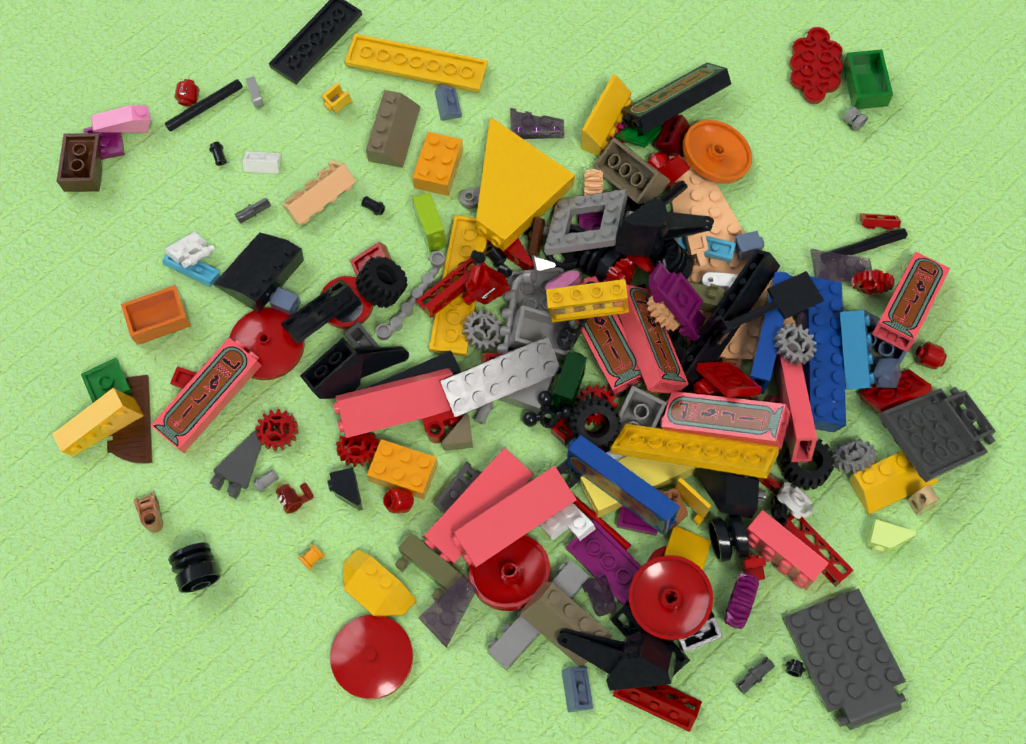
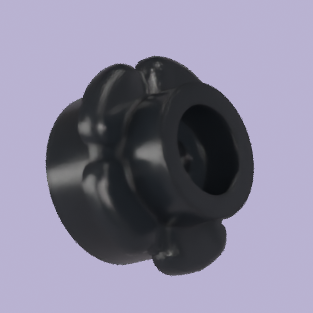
[785,659,806,677]

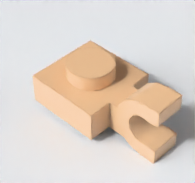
[685,232,709,266]

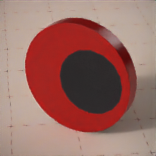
[321,276,374,329]

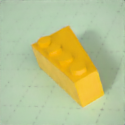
[53,388,144,456]

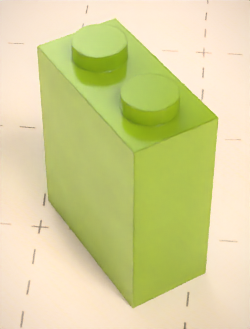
[412,192,447,252]

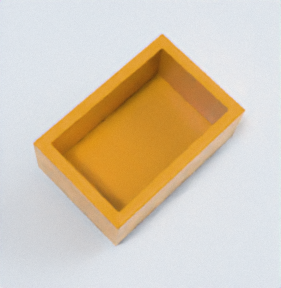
[412,132,463,196]
[367,439,438,500]

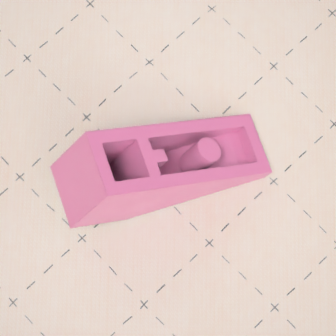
[91,105,151,133]

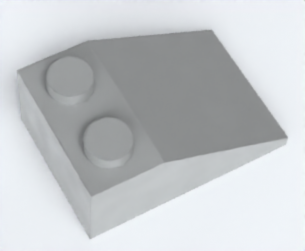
[614,385,667,440]

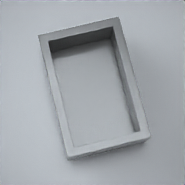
[508,305,576,363]

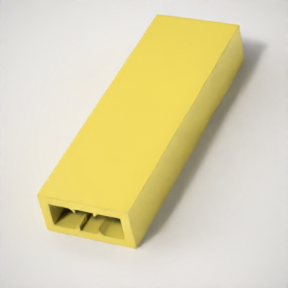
[580,456,698,518]

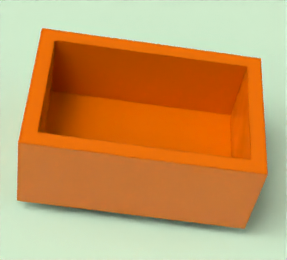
[121,285,191,345]

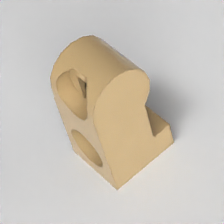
[907,485,939,516]

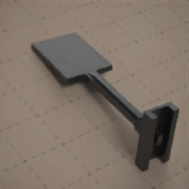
[704,271,824,348]

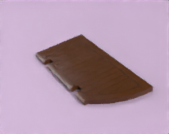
[107,375,152,464]

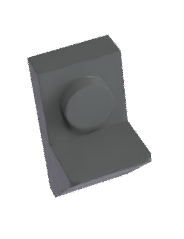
[344,321,379,348]

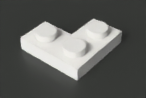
[540,503,596,541]

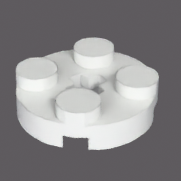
[777,482,815,519]

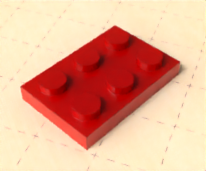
[696,361,762,398]
[859,369,932,414]

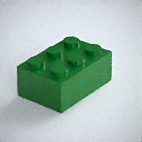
[843,49,893,109]

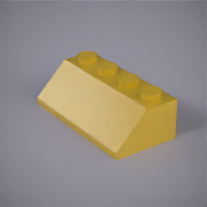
[581,74,633,157]
[849,451,938,515]

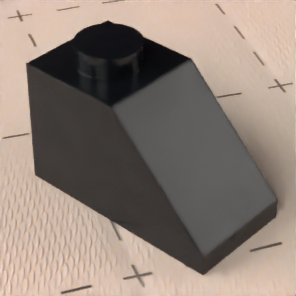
[327,467,363,511]

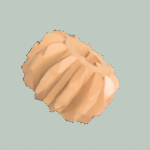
[584,169,603,196]

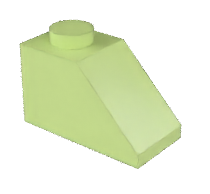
[866,519,916,554]

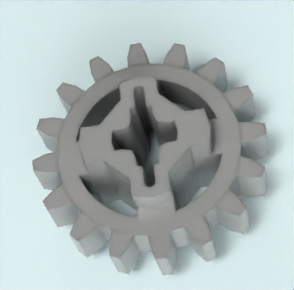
[462,310,502,352]
[774,323,817,366]
[832,439,877,474]

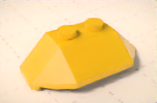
[343,549,417,616]

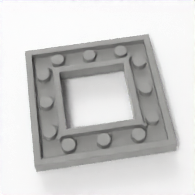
[544,189,628,255]

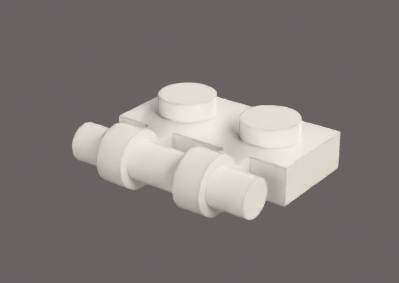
[165,232,215,268]

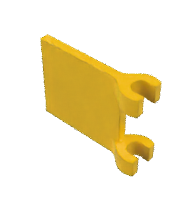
[672,478,711,526]
[664,526,711,570]

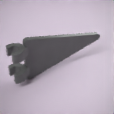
[210,425,268,499]

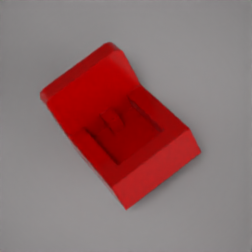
[741,554,766,581]

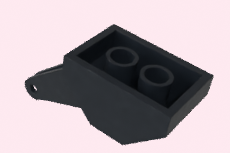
[615,197,714,257]
[300,337,409,399]
[695,468,759,518]
[557,628,676,691]

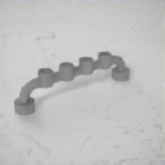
[376,251,445,340]
[497,270,537,354]

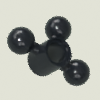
[522,391,573,428]

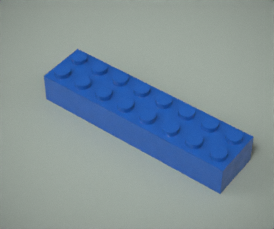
[797,276,846,433]

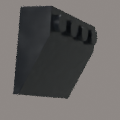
[214,232,304,313]

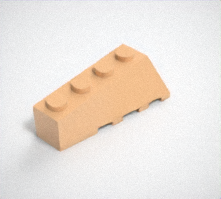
[282,160,356,225]

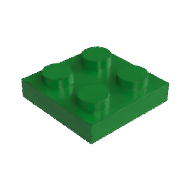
[81,358,132,403]

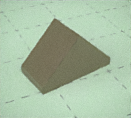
[442,414,473,451]

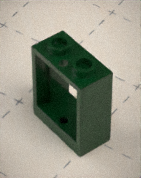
[553,352,587,409]

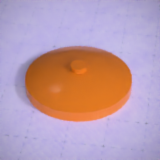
[682,120,752,184]

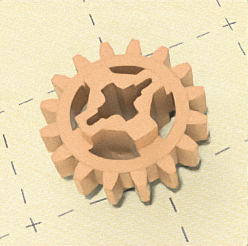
[647,296,681,331]

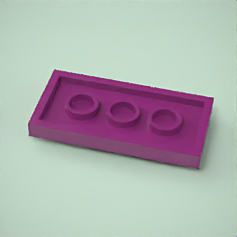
[566,520,642,606]

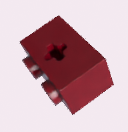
[656,115,691,157]

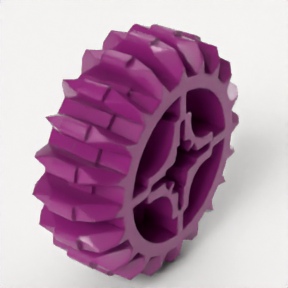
[724,573,759,629]

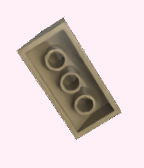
[366,90,420,168]
[593,137,670,205]
[519,581,613,667]

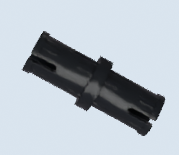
[771,495,787,526]

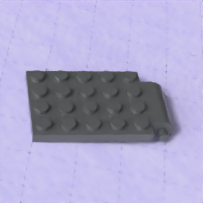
[878,387,996,483]
[783,588,906,730]

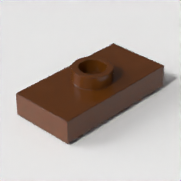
[529,217,546,256]

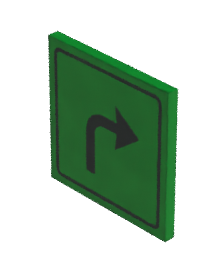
[616,124,663,148]

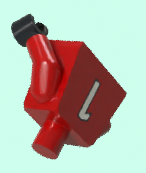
[462,250,512,305]

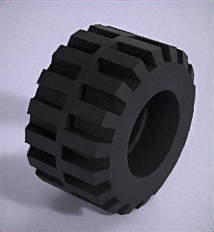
[355,256,408,308]
[569,396,621,449]
[780,439,835,490]

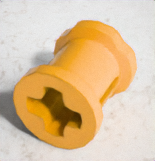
[298,544,325,571]

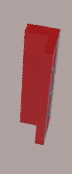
[416,257,487,318]
[783,515,854,587]
[612,685,702,732]

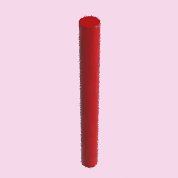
[573,494,631,551]

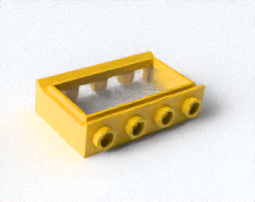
[546,279,629,323]

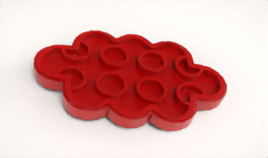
[789,27,843,104]

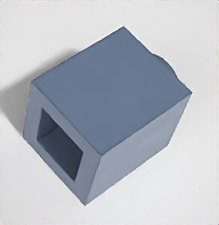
[734,231,764,260]
[269,287,301,315]
[874,358,901,388]

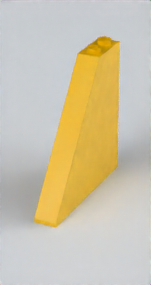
[475,118,575,251]

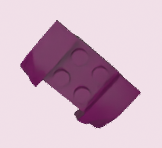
[649,262,706,341]

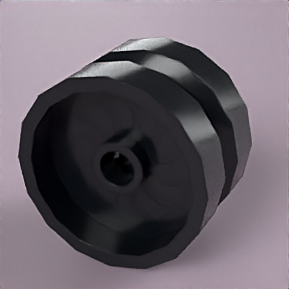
[708,514,749,563]

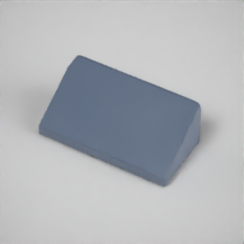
[435,84,462,121]
[562,667,593,712]

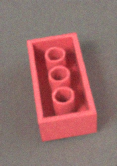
[746,510,829,590]

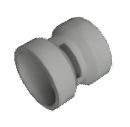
[843,106,868,131]

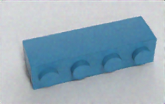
[840,310,875,390]

